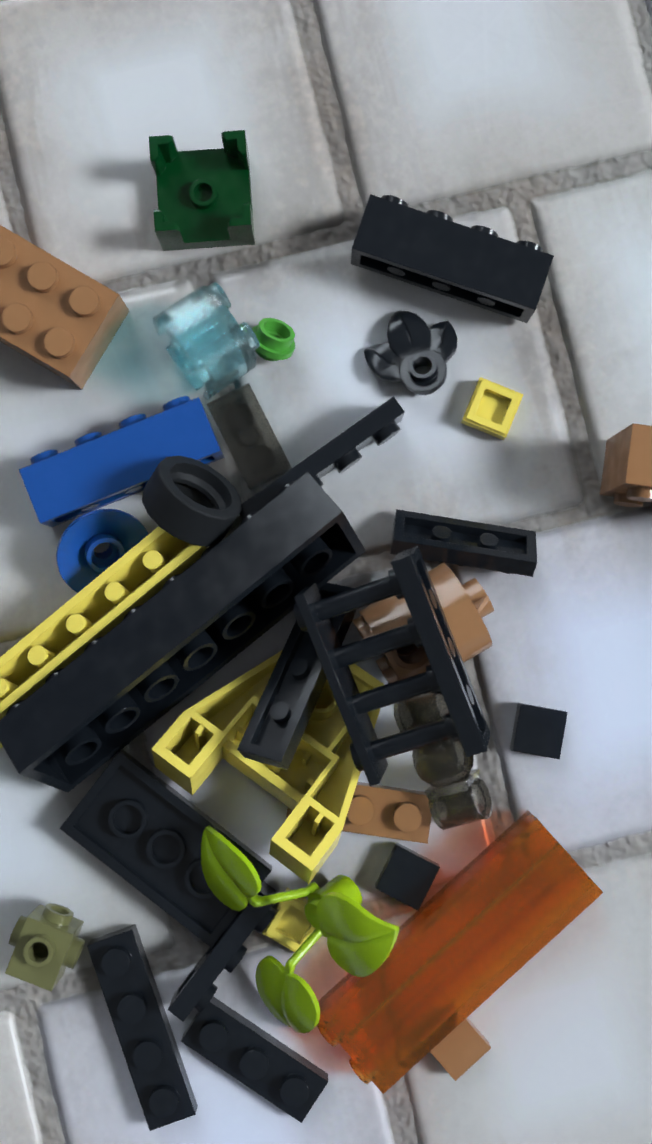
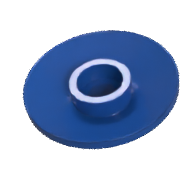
[56,509,149,593]

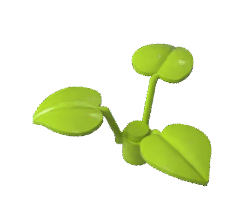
[201,825,399,1033]

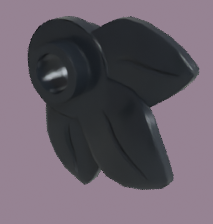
[364,310,457,395]

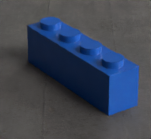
[19,396,225,527]

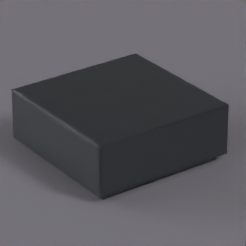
[510,703,568,759]
[375,842,440,911]

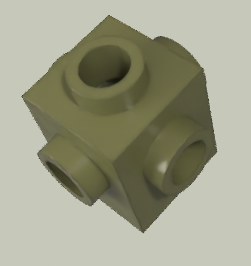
[5,903,85,991]

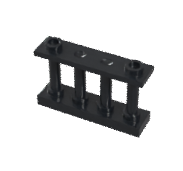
[294,546,491,786]

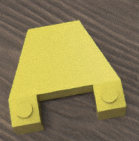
[151,650,385,884]

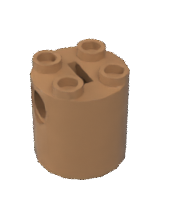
[352,563,494,684]

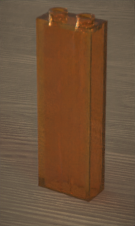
[317,810,603,1094]

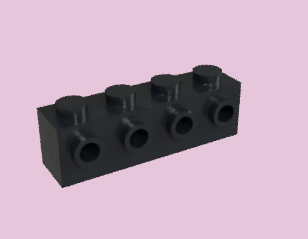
[351,194,554,323]

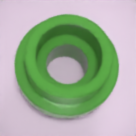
[249,318,295,361]

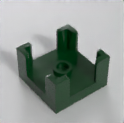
[149,130,255,251]

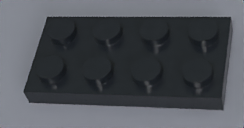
[59,749,272,948]

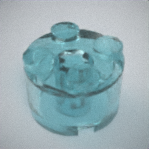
[153,282,260,400]

